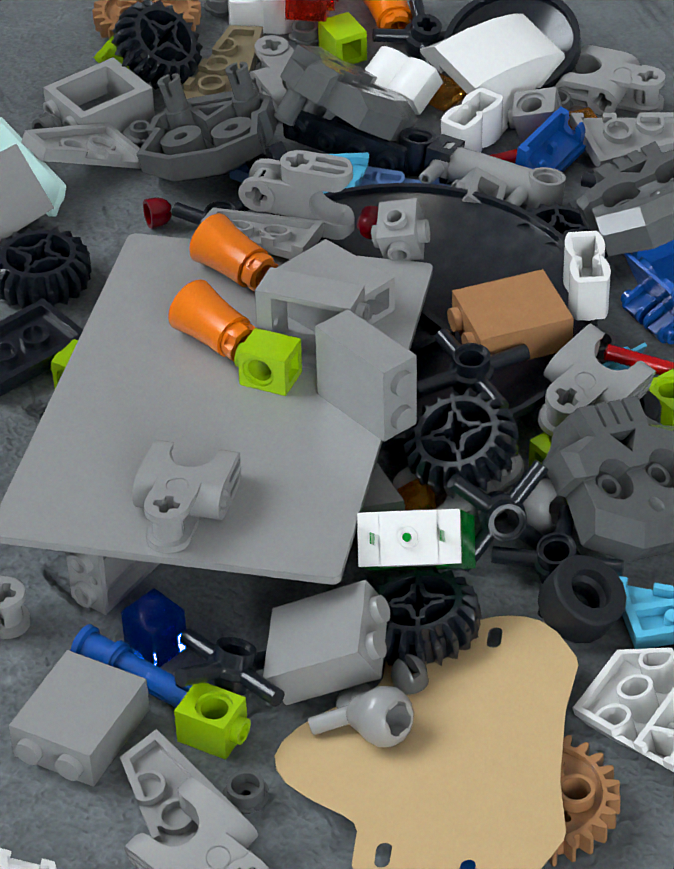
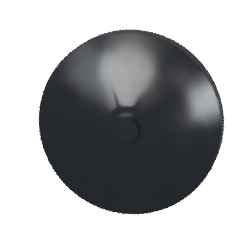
[444,0,581,94]

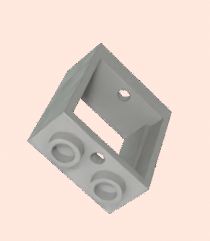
[43,57,155,132]
[255,267,370,370]
[66,552,160,615]

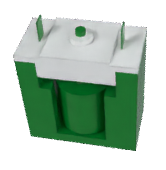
[357,509,476,572]

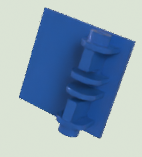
[620,253,674,344]

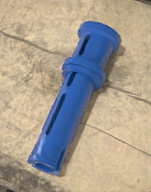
[70,624,192,708]

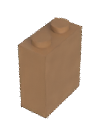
[447,269,574,360]

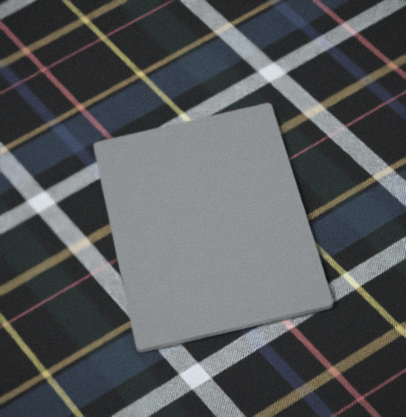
[0,233,433,585]

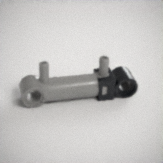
[399,127,566,210]

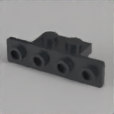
[283,110,408,178]

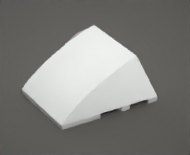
[420,14,565,134]
[573,648,674,772]

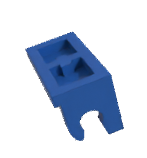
[515,106,586,173]

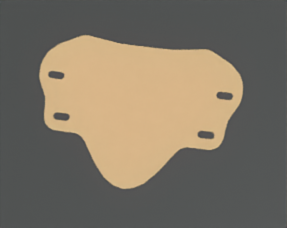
[275,616,578,869]

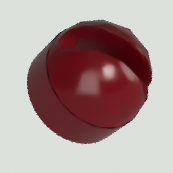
[143,197,172,229]
[357,206,378,240]

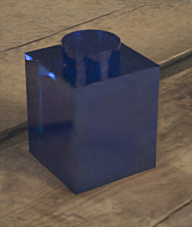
[121,588,187,668]

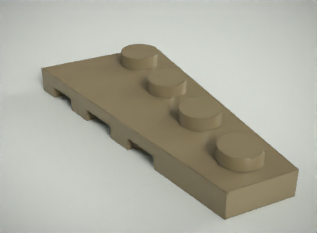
[183,25,264,99]

